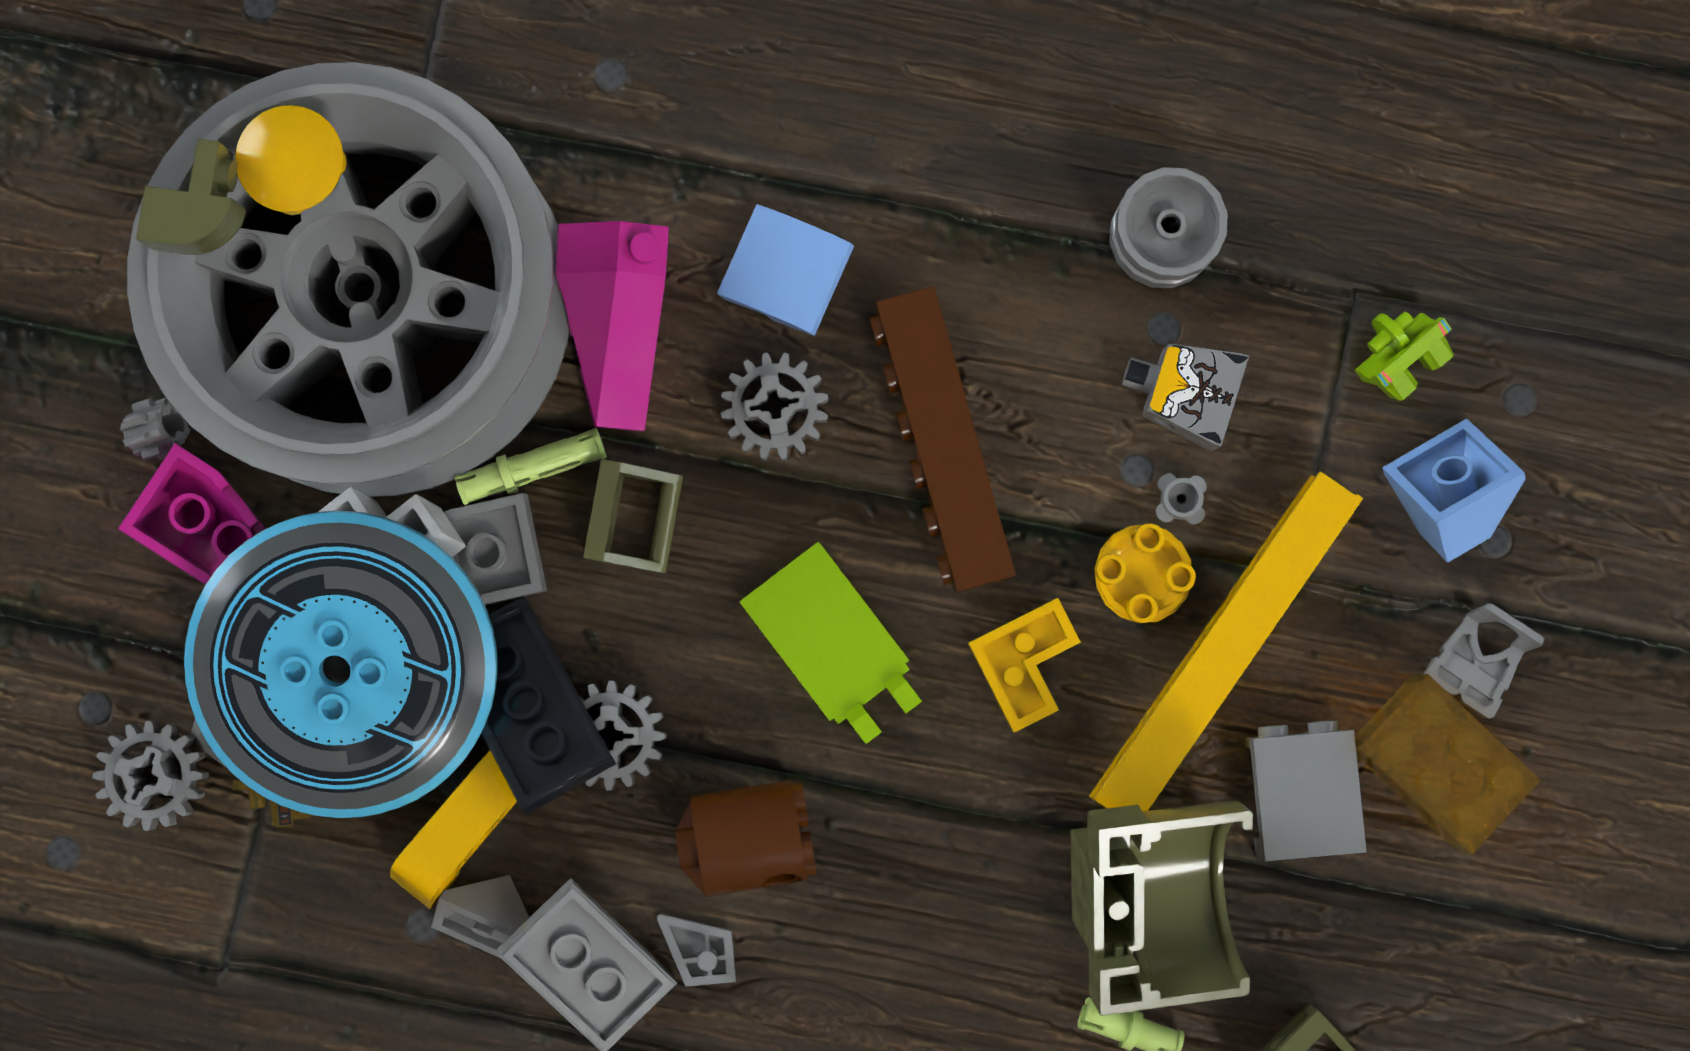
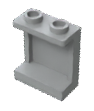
[1245,720,1367,861]

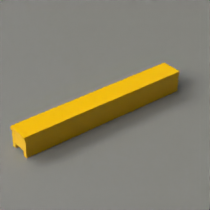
[1089,471,1363,811]

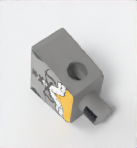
[1122,344,1249,451]

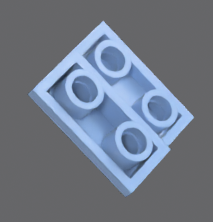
[717,204,854,336]

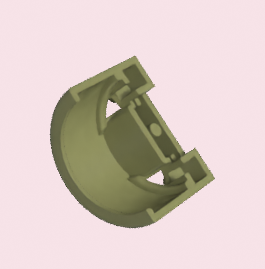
[1071,801,1253,1016]

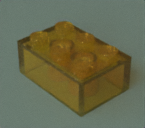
[1355,674,1541,855]

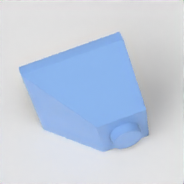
[1382,419,1526,563]

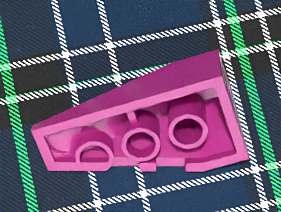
[555,221,669,431]
[118,444,266,585]

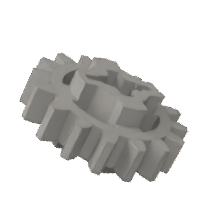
[721,353,828,462]
[579,681,667,790]
[92,720,209,831]

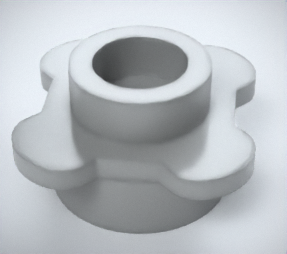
[1155,473,1207,525]

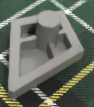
[657,913,736,987]

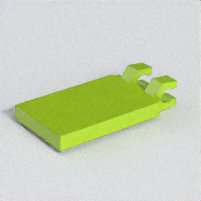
[739,541,922,744]

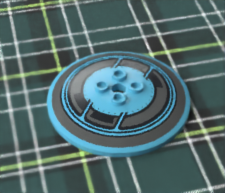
[184,511,498,818]

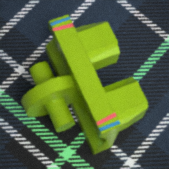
[1355,311,1454,401]

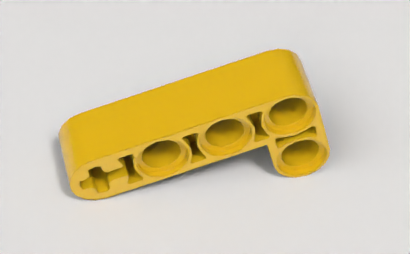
[390,750,517,909]

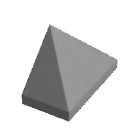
[431,875,530,958]

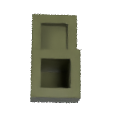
[136,138,246,255]

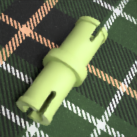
[1078,997,1185,1051]

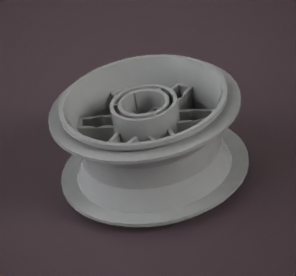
[127,62,569,497]

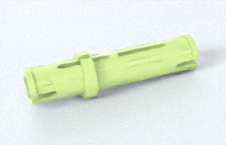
[454,427,607,505]

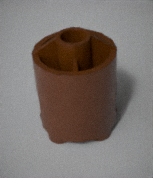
[675,780,817,897]

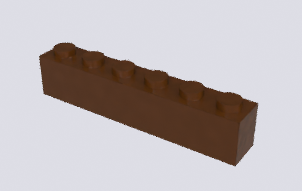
[869,286,1016,594]

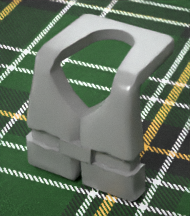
[1422,603,1544,719]

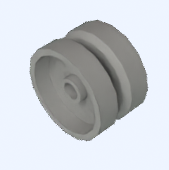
[1109,167,1228,288]

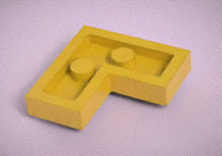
[968,598,1081,733]

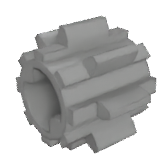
[120,398,190,460]

